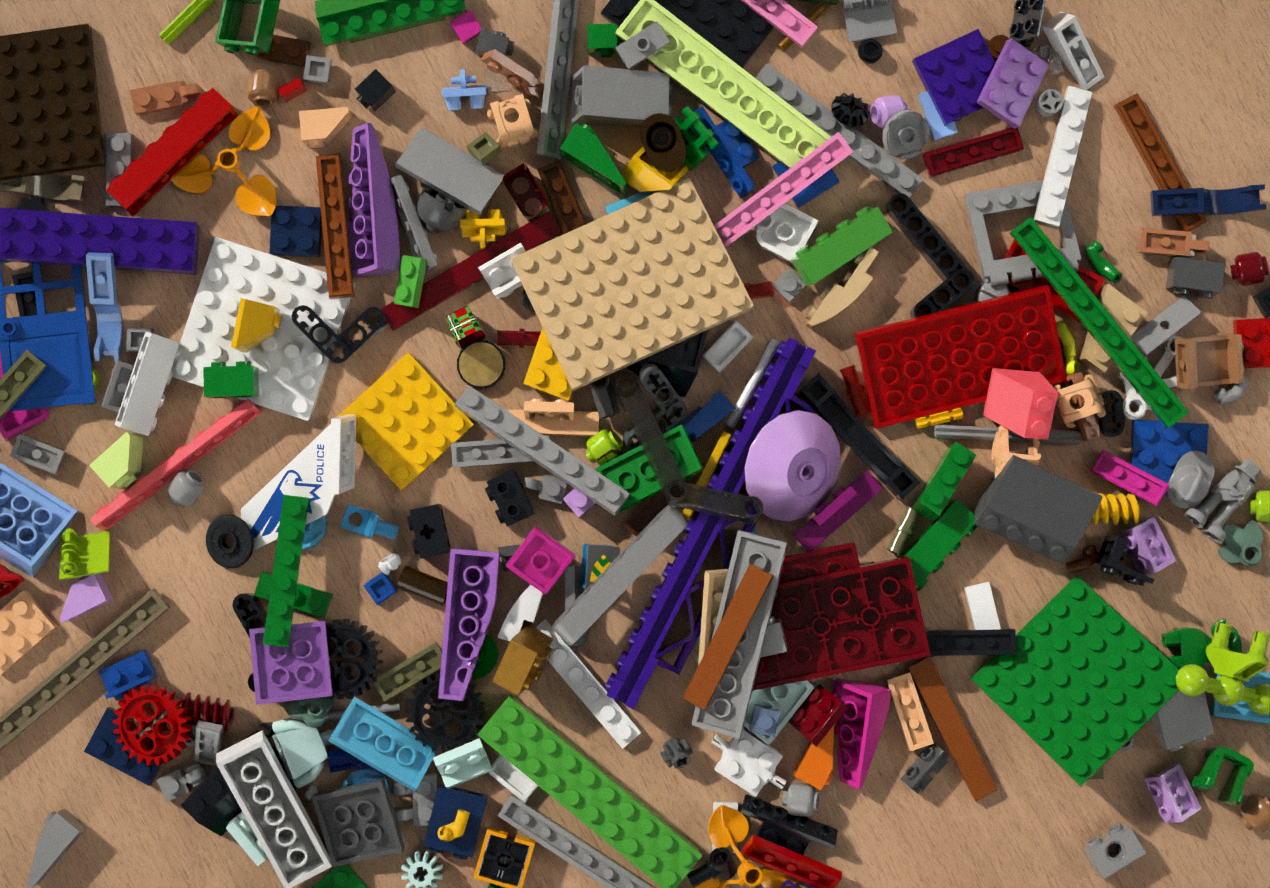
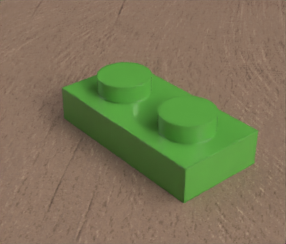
[394,255,427,308]

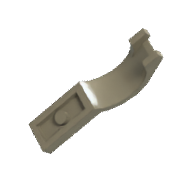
[0,174,87,202]

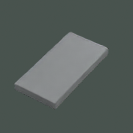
[395,127,504,216]

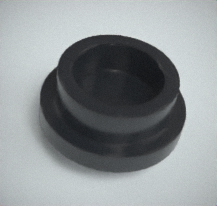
[858,39,883,64]

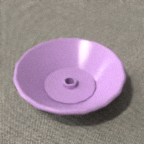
[744,410,841,522]

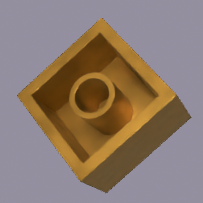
[492,625,553,695]

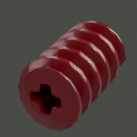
[181,692,235,732]

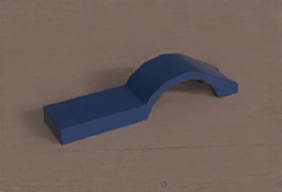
[1150,184,1266,216]

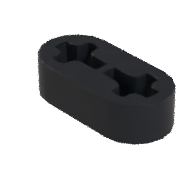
[1099,390,1125,437]

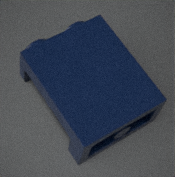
[424,784,488,859]

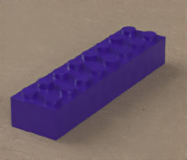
[0,208,200,275]

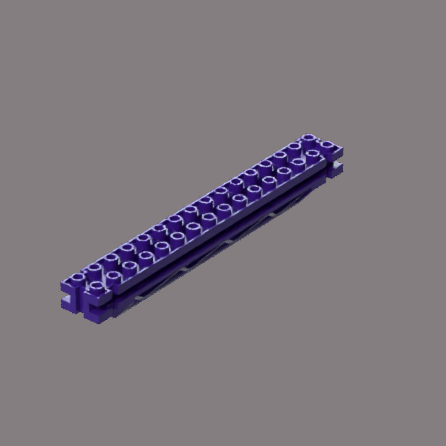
[605,337,816,710]

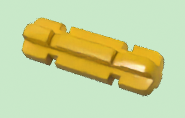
[915,408,963,429]

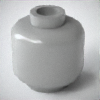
[167,470,205,506]
[782,783,820,817]

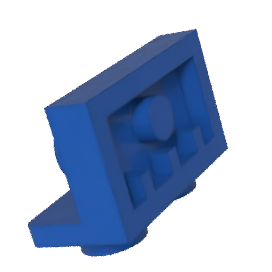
[99,650,158,701]

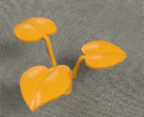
[171,106,277,217]
[695,805,800,888]

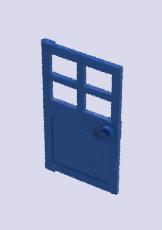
[0,261,97,412]

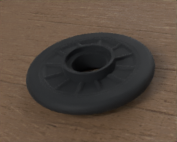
[206,515,254,568]

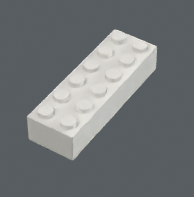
[216,730,331,888]

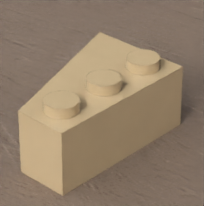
[1078,284,1148,375]

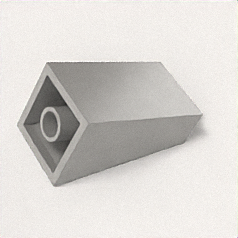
[571,65,672,126]

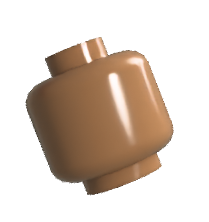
[247,69,279,108]
[1240,795,1270,832]

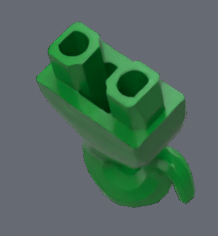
[1161,618,1242,670]

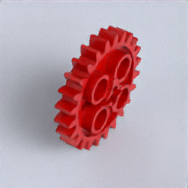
[112,684,193,766]

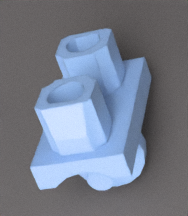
[441,69,488,110]

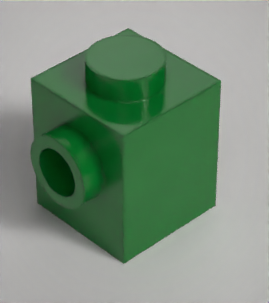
[587,23,622,58]

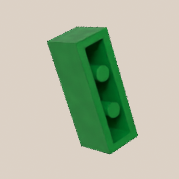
[911,442,976,521]

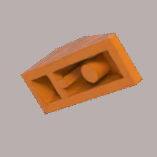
[793,726,834,790]

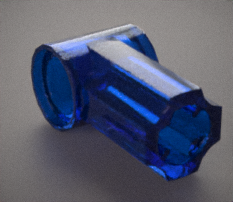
[327,748,371,773]

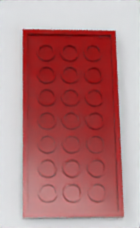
[854,285,1067,429]

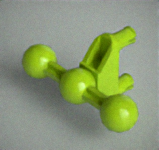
[1176,622,1270,715]

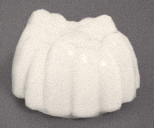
[378,553,401,575]

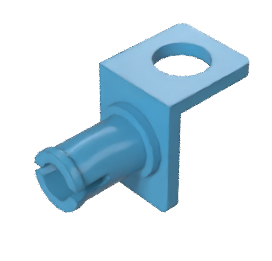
[340,504,399,540]

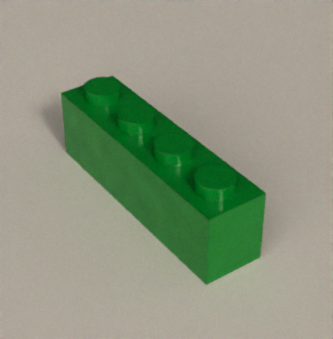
[901,499,978,592]

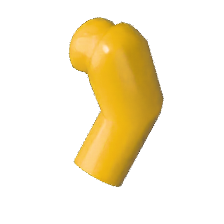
[437,809,470,842]

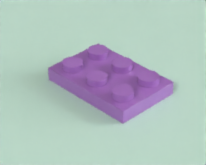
[976,38,1049,128]

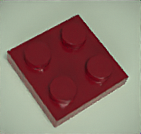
[788,684,848,747]

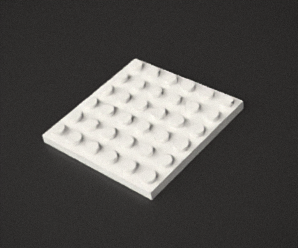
[171,237,356,422]

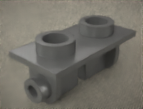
[901,743,950,794]

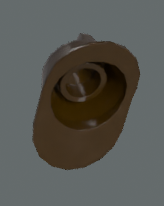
[640,113,687,172]

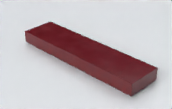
[923,127,1024,178]

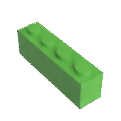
[791,206,893,285]

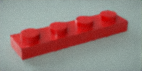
[742,835,842,888]

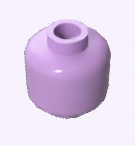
[870,95,909,129]

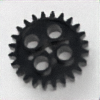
[326,619,383,700]
[405,672,486,753]

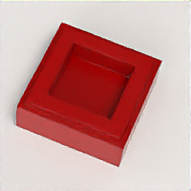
[278,78,307,103]

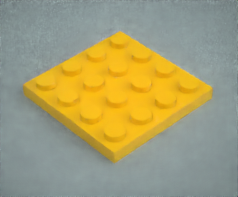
[337,352,475,491]

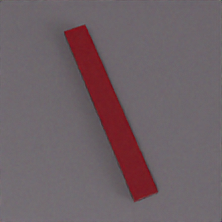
[380,211,562,331]

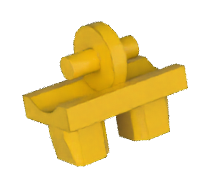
[460,209,506,249]

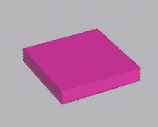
[506,525,576,595]

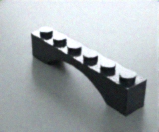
[798,373,920,500]

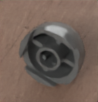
[417,187,468,233]

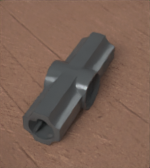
[589,375,620,419]

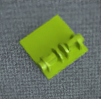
[59,528,110,580]

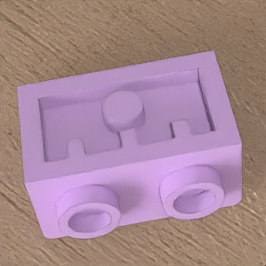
[1119,517,1176,575]
[1144,763,1202,823]

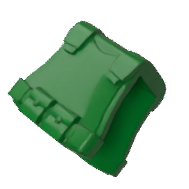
[1190,746,1254,806]

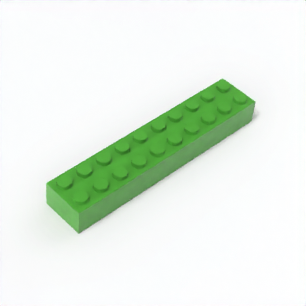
[477,694,702,888]

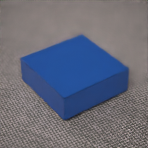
[363,572,398,605]

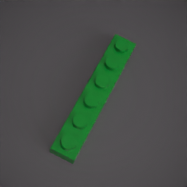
[263,495,309,647]

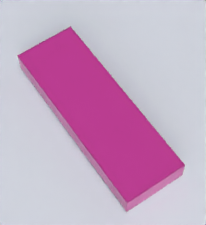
[1090,449,1170,507]

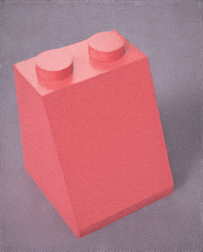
[983,368,1058,440]

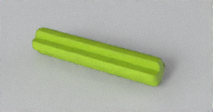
[159,0,215,45]

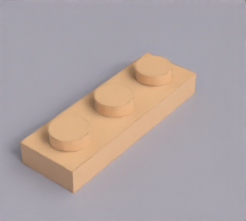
[885,672,934,751]

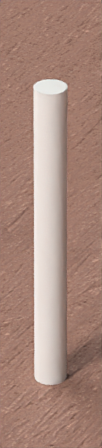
[726,338,780,429]

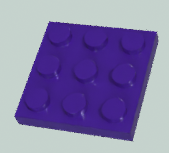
[912,29,995,126]

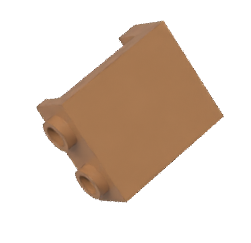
[1175,334,1245,389]

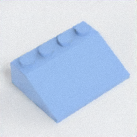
[0,463,78,578]

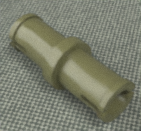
[887,505,920,556]

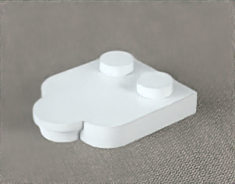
[753,203,819,263]

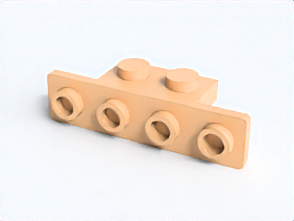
[505,399,599,437]

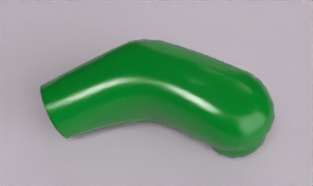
[1085,241,1122,284]

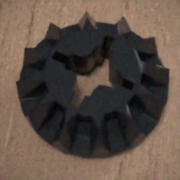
[831,92,870,127]

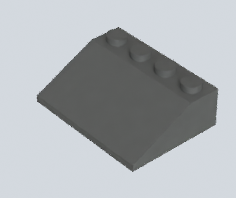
[974,455,1102,564]

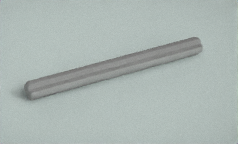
[934,425,1081,445]

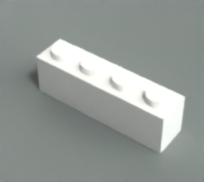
[115,332,180,436]

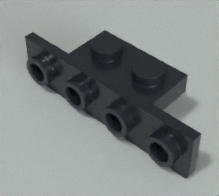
[740,795,838,855]

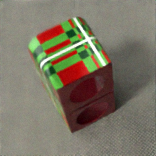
[503,163,549,222]
[445,306,486,350]

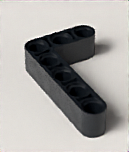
[886,193,974,319]

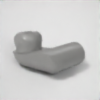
[1214,377,1250,405]

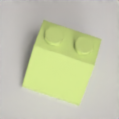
[89,432,143,489]

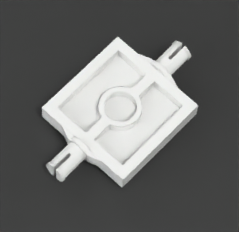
[711,728,787,797]

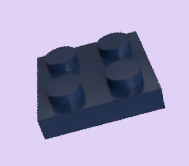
[269,205,322,257]

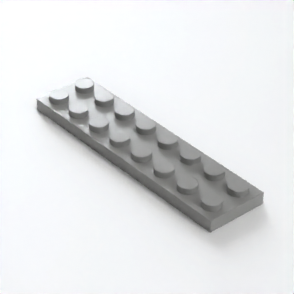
[691,530,788,739]

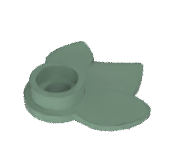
[1218,520,1263,566]
[284,696,334,728]

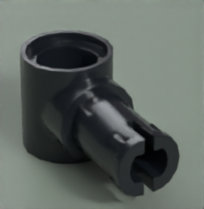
[687,847,737,888]

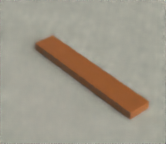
[1114,93,1207,232]
[316,153,355,300]
[682,563,774,710]
[907,656,997,801]

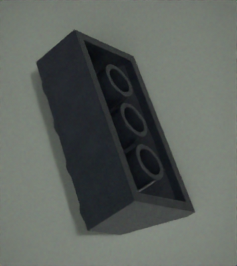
[180,731,286,836]

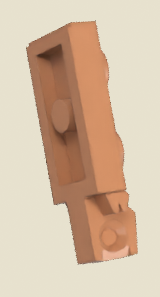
[481,49,544,99]
[130,81,201,115]
[1138,227,1210,258]
[1062,372,1101,441]

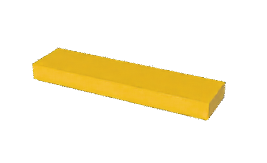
[682,431,731,520]

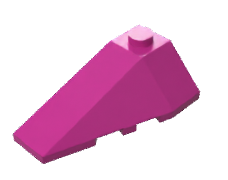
[832,679,891,789]

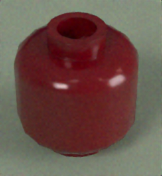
[1230,252,1269,286]

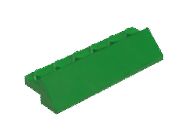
[315,0,467,47]

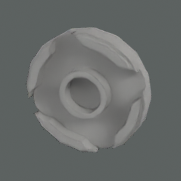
[882,110,930,159]

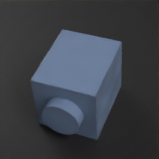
[749,704,780,737]

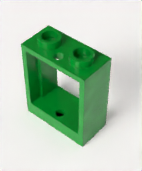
[215,0,280,56]

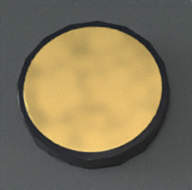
[457,340,506,389]

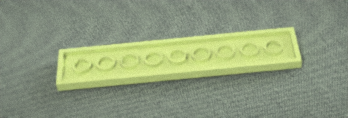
[615,0,831,169]

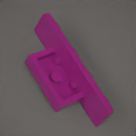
[793,471,882,551]

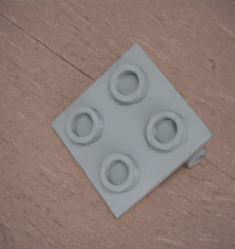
[841,0,897,42]

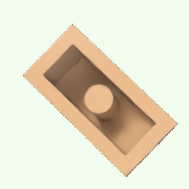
[299,107,352,148]

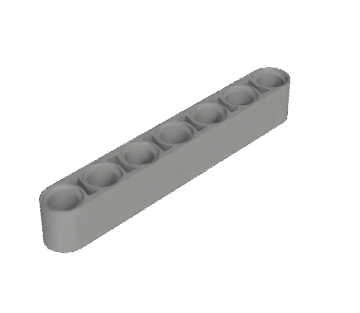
[551,503,689,645]

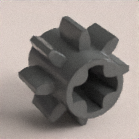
[660,737,693,769]

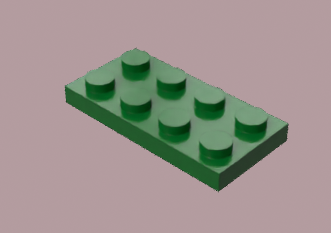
[595,424,704,514]

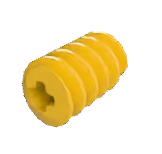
[1092,494,1140,525]

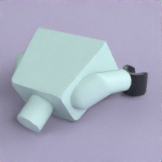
[259,718,333,791]

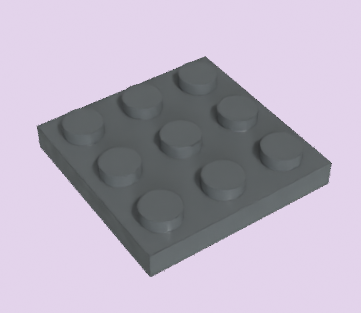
[312,778,405,867]

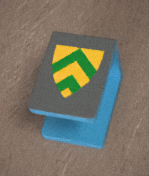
[580,544,620,589]

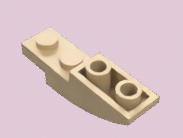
[806,247,879,328]

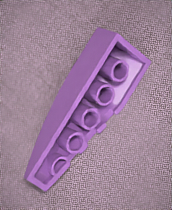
[346,123,401,278]
[438,548,500,701]

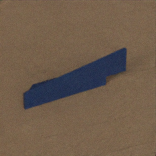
[667,391,736,443]

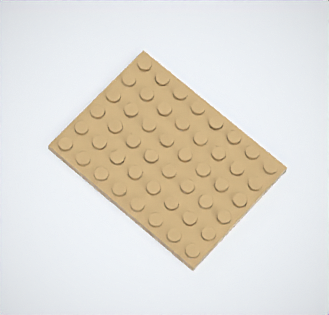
[510,178,754,391]

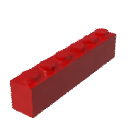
[106,87,238,217]

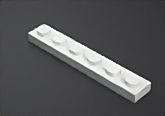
[1034,86,1092,229]
[535,619,641,749]

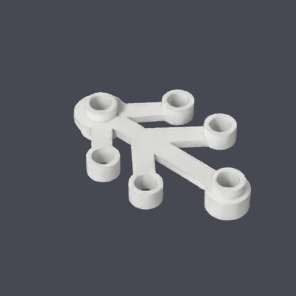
[1118,336,1182,420]

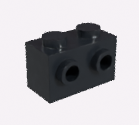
[485,469,535,527]

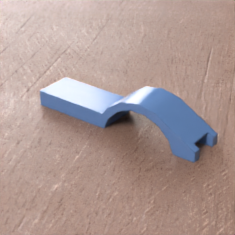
[86,252,123,362]

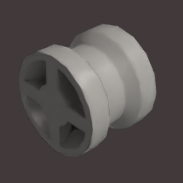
[1035,89,1064,117]

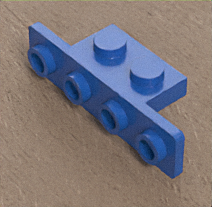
[693,106,759,199]

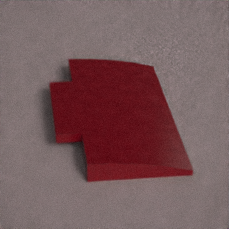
[752,541,931,691]

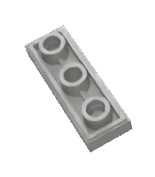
[1130,295,1201,358]

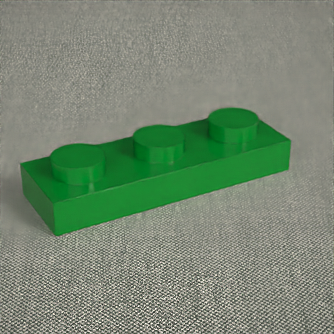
[254,571,333,618]

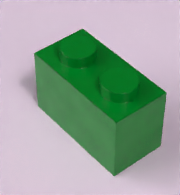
[203,361,259,399]

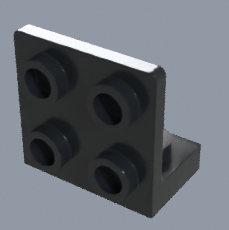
[1095,536,1155,586]

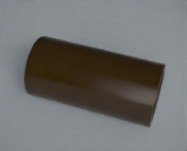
[397,566,448,607]

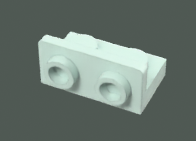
[433,738,492,789]
[226,812,267,866]

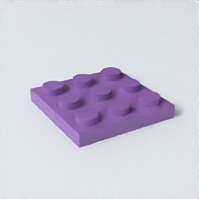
[249,621,333,705]

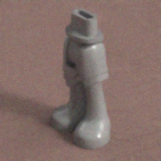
[1184,459,1261,544]

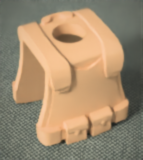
[487,94,539,149]
[1054,374,1106,428]
[991,425,1041,478]

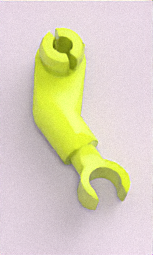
[1056,322,1080,375]

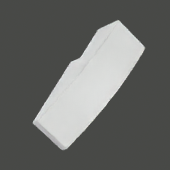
[498,585,543,641]

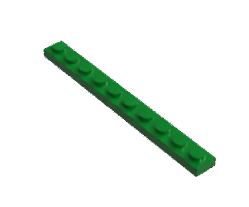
[1010,217,1189,429]

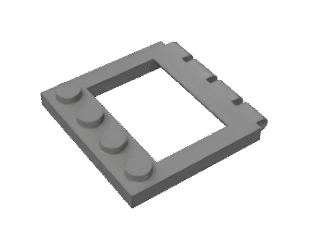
[964,180,1082,287]

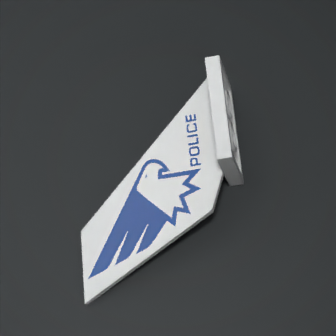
[241,414,356,551]

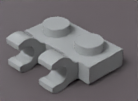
[394,774,438,826]

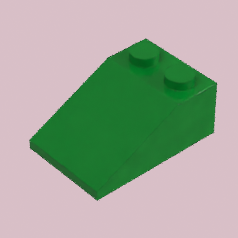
[560,123,627,196]

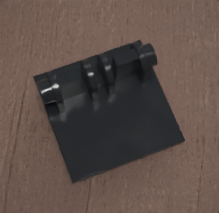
[1009,0,1046,47]

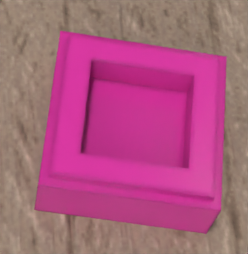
[450,10,481,45]

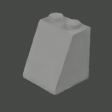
[1150,691,1214,751]

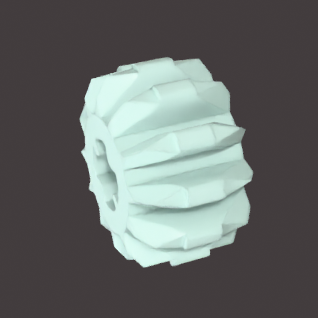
[401,851,443,888]

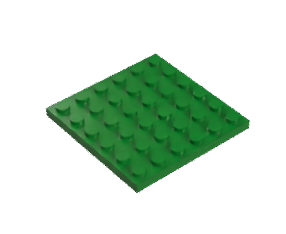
[971,575,1179,787]

